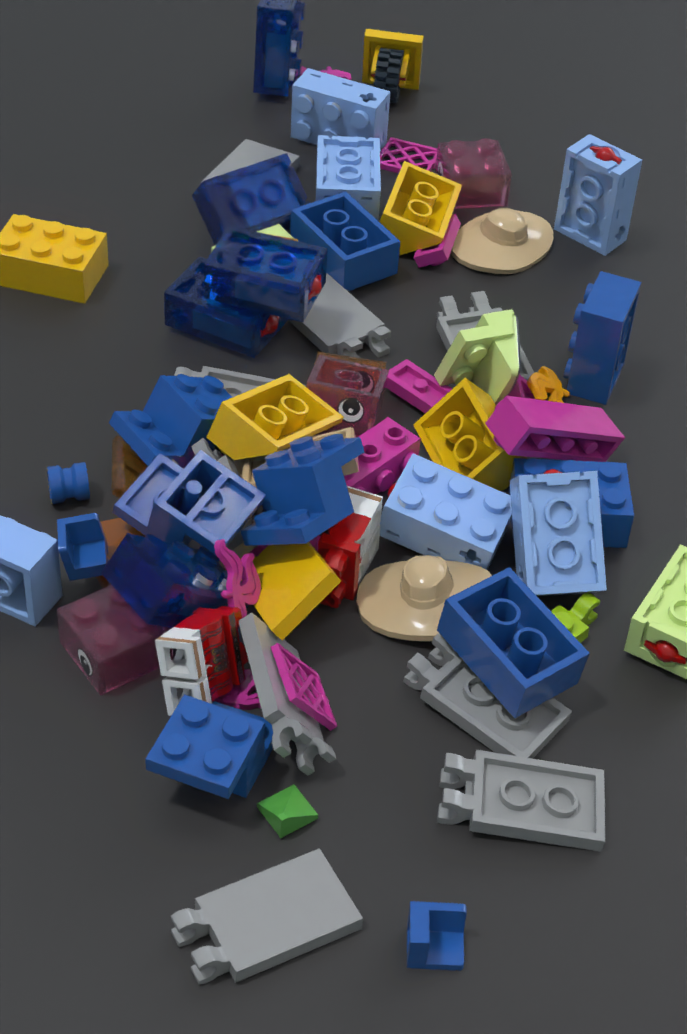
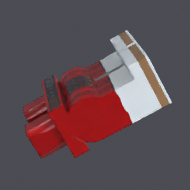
[318,486,383,608]
[155,606,249,716]

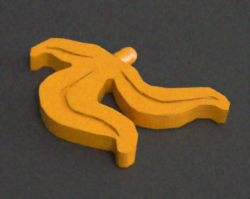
[527,366,570,403]

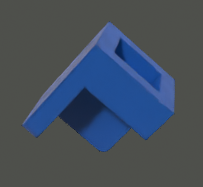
[57,513,110,581]
[407,901,467,971]

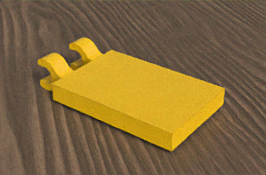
[240,542,341,641]

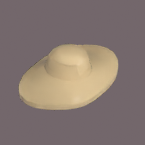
[451,208,553,274]
[356,555,492,641]

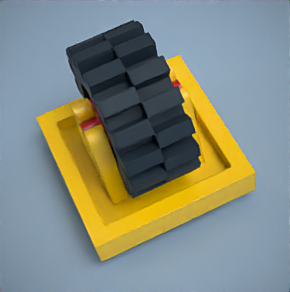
[362,29,424,104]

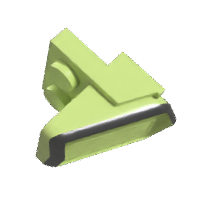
[434,309,521,405]

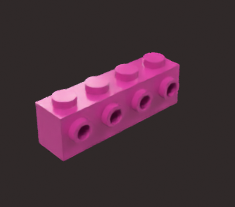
[485,395,625,462]
[344,417,421,495]

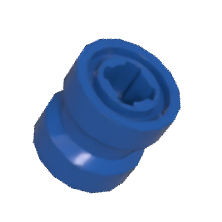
[47,462,90,504]

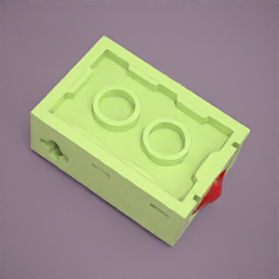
[624,544,687,679]

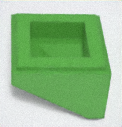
[257,785,318,838]

